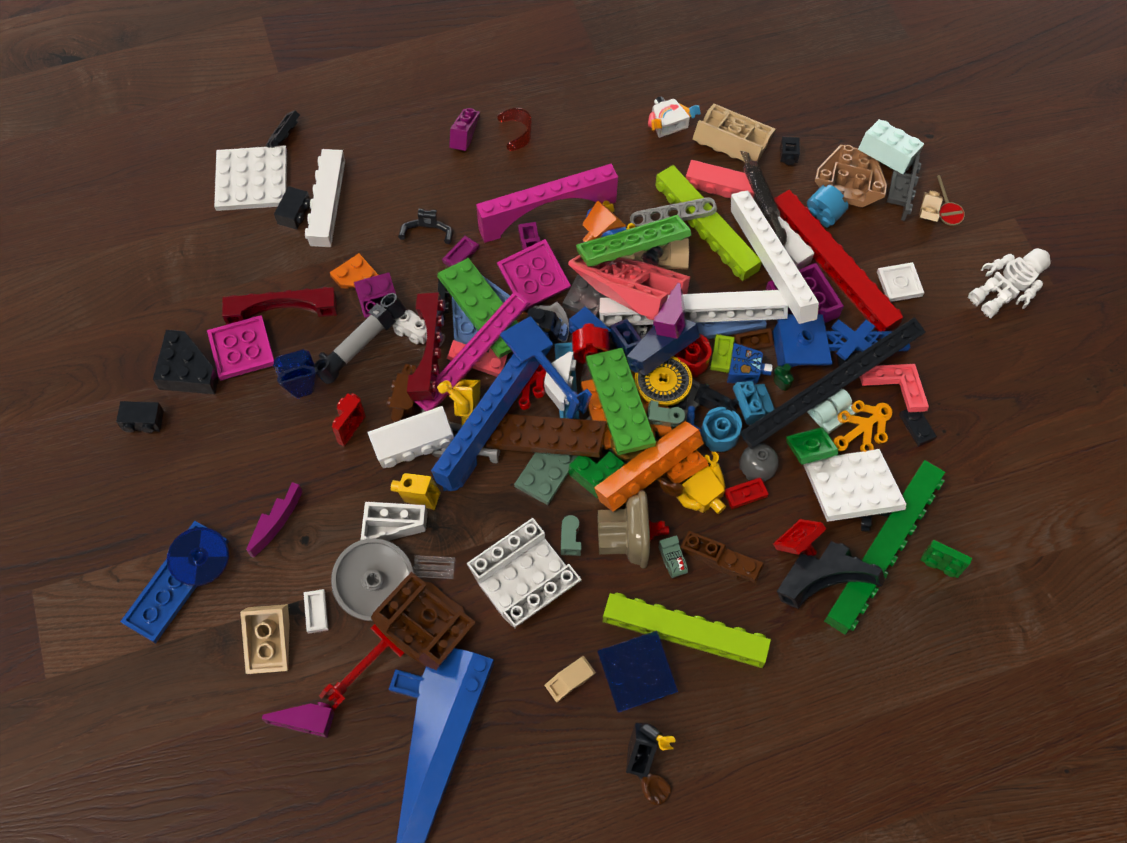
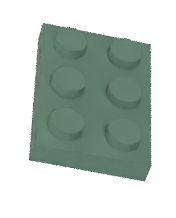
[514,452,578,505]

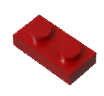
[724,478,769,509]

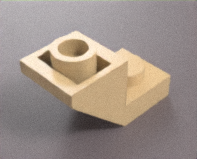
[919,190,943,222]
[544,656,596,702]

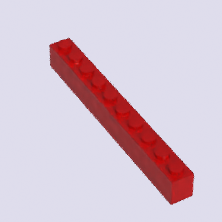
[770,190,903,331]

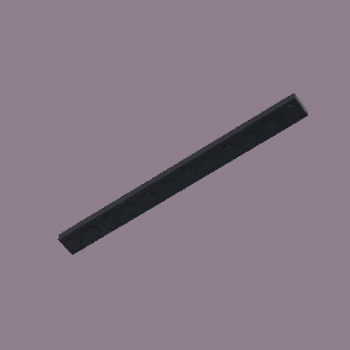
[740,317,926,449]

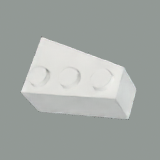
[361,502,428,541]

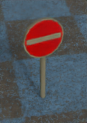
[937,175,965,226]

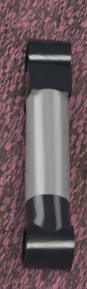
[313,293,406,384]

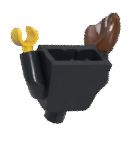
[626,722,676,805]

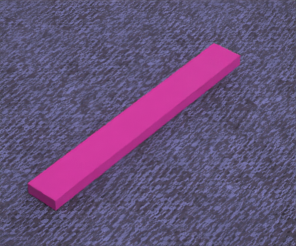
[415,290,530,412]

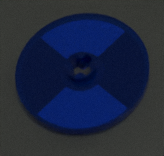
[167,527,229,586]

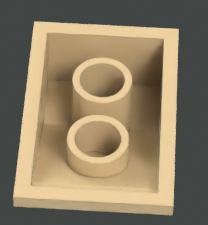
[240,604,290,674]

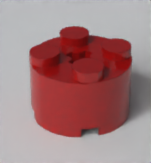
[572,323,610,364]
[674,334,712,378]

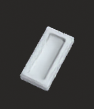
[304,589,329,634]

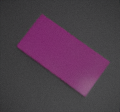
[442,236,479,267]

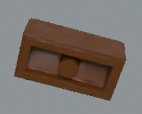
[733,328,774,349]

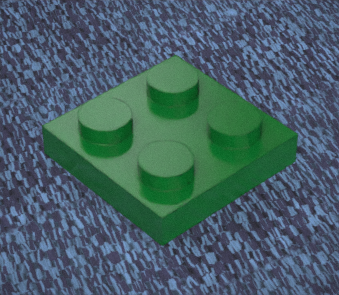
[786,427,838,465]
[920,540,972,578]

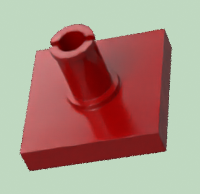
[773,519,826,556]

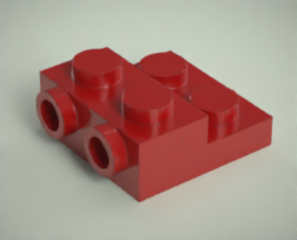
[332,393,366,446]

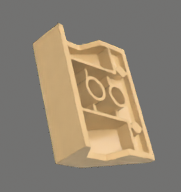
[692,104,775,165]

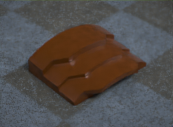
[371,572,476,670]

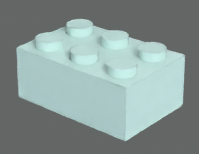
[858,119,924,174]

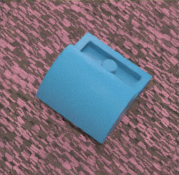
[733,381,775,425]

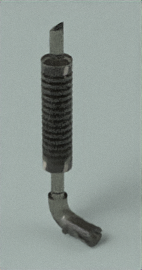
[740,151,787,247]

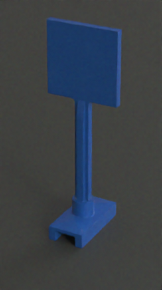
[500,316,592,419]

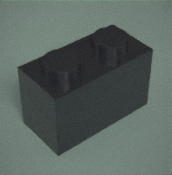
[274,186,310,230]
[116,401,164,433]

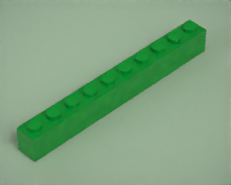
[824,460,945,635]

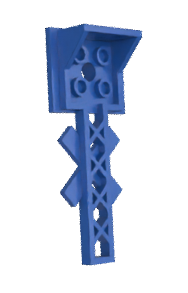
[772,314,911,368]

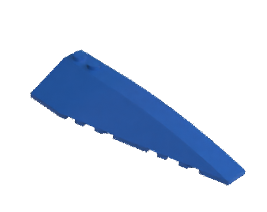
[396,648,494,843]

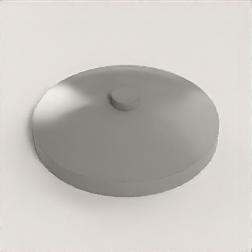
[331,538,413,621]

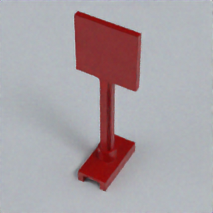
[319,624,404,711]

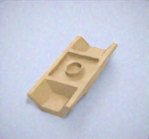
[621,237,689,269]

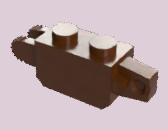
[387,364,417,423]

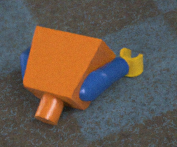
[582,201,635,242]

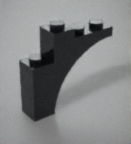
[777,541,885,609]

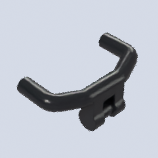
[398,208,453,244]

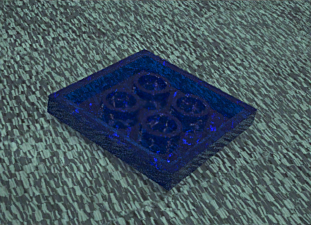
[597,631,678,712]

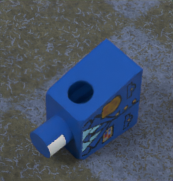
[727,343,772,384]

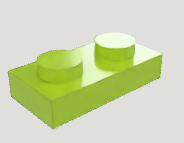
[710,334,734,373]

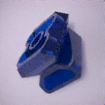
[273,349,316,398]

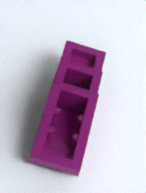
[246,482,303,557]

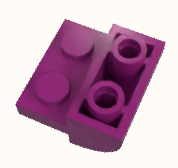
[354,272,396,318]

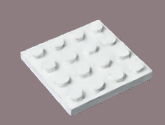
[214,145,287,211]
[804,449,906,522]

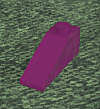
[262,702,335,738]

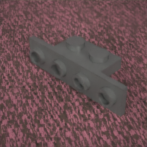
[887,154,921,221]

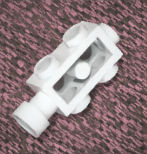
[392,310,445,346]

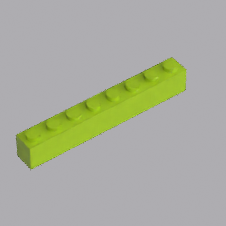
[655,165,762,281]
[603,593,771,668]

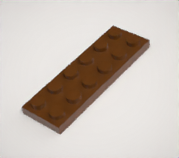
[485,414,607,457]

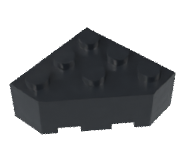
[153,330,219,395]

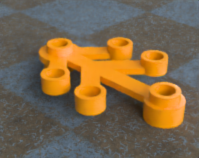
[832,400,892,452]

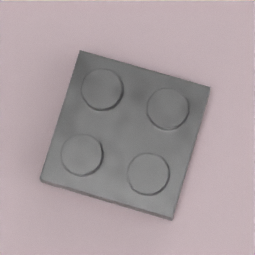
[563,275,607,317]

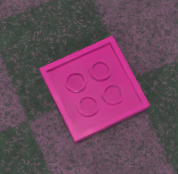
[497,239,571,310]
[207,315,275,381]

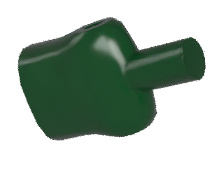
[773,364,794,391]

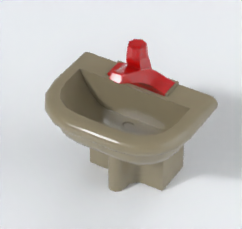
[597,490,669,568]

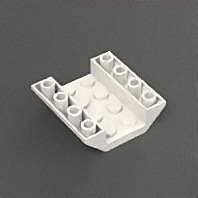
[467,518,581,628]

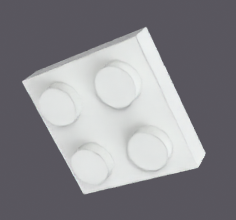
[877,262,924,302]

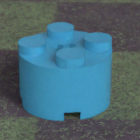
[807,184,849,228]
[701,407,742,452]

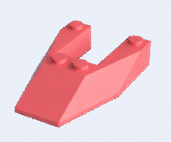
[568,255,690,320]

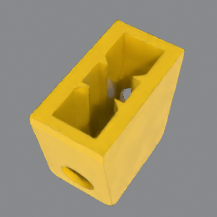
[391,473,441,510]

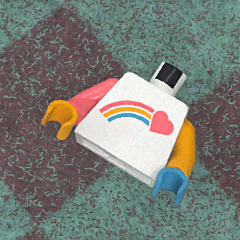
[648,96,701,138]

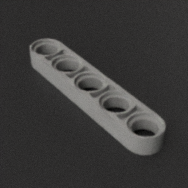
[630,198,717,227]

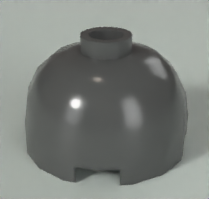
[739,443,779,483]

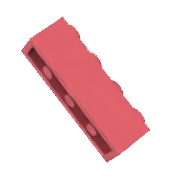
[686,160,759,198]

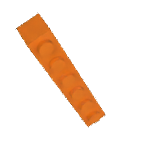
[594,421,704,512]

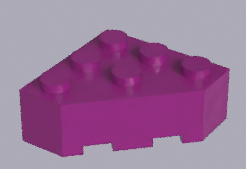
[766,263,843,323]

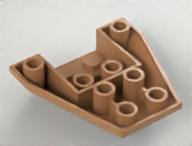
[815,144,887,207]

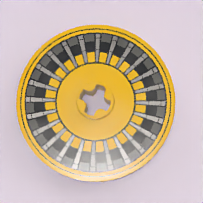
[635,356,692,406]

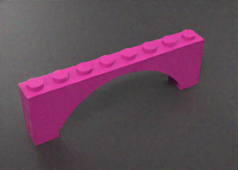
[476,163,618,243]

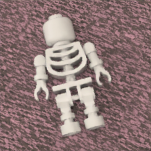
[968,248,1051,319]

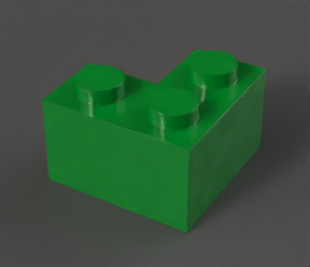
[569,451,624,499]

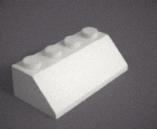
[368,406,454,469]

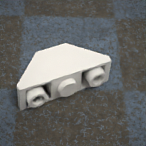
[544,352,576,411]

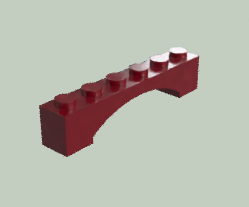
[222,287,337,325]
[407,292,446,401]

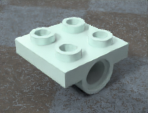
[807,389,857,434]

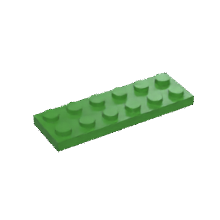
[576,215,691,267]
[437,258,518,358]
[586,348,656,455]

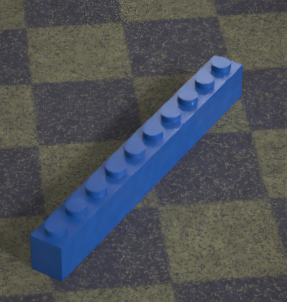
[431,331,552,490]

